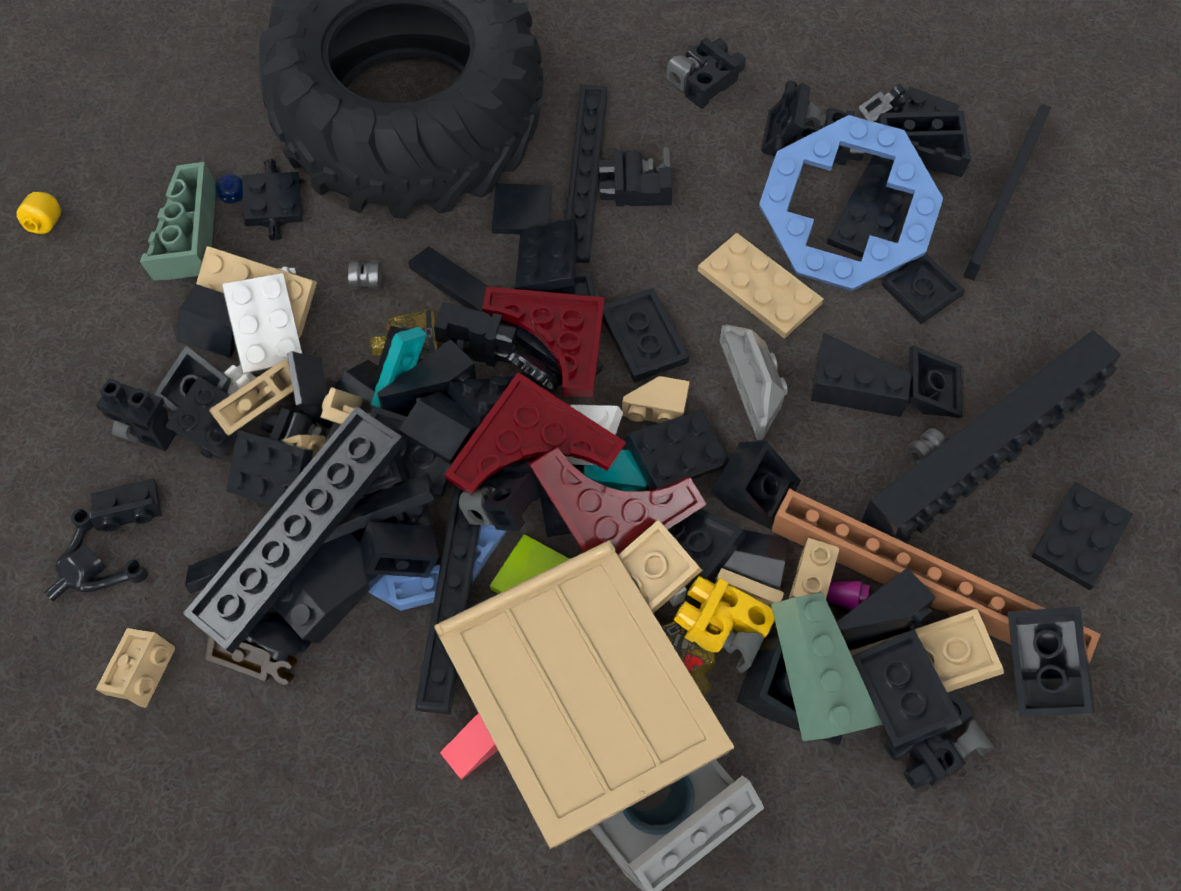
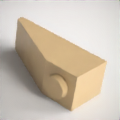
[209,359,294,436]

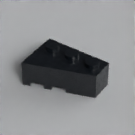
[877,111,971,177]

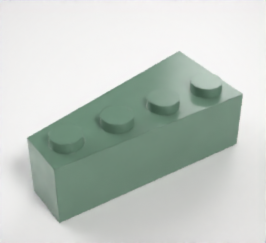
[140,162,217,281]
[771,592,883,741]

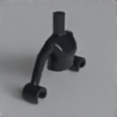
[44,509,148,601]

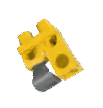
[674,576,775,673]

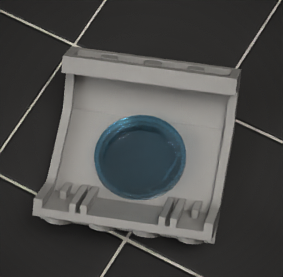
[590,760,764,891]

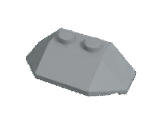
[719,325,788,440]

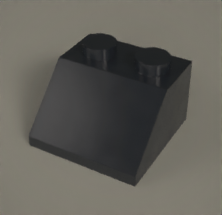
[712,441,801,530]

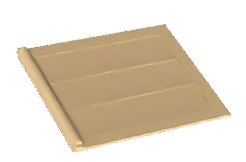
[434,541,734,849]

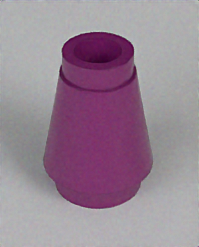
[826,581,870,611]

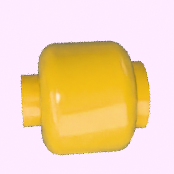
[17,192,61,234]

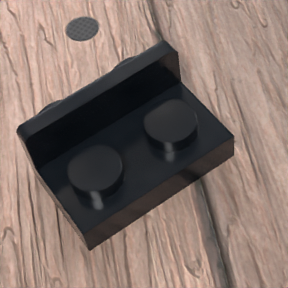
[89,479,162,532]

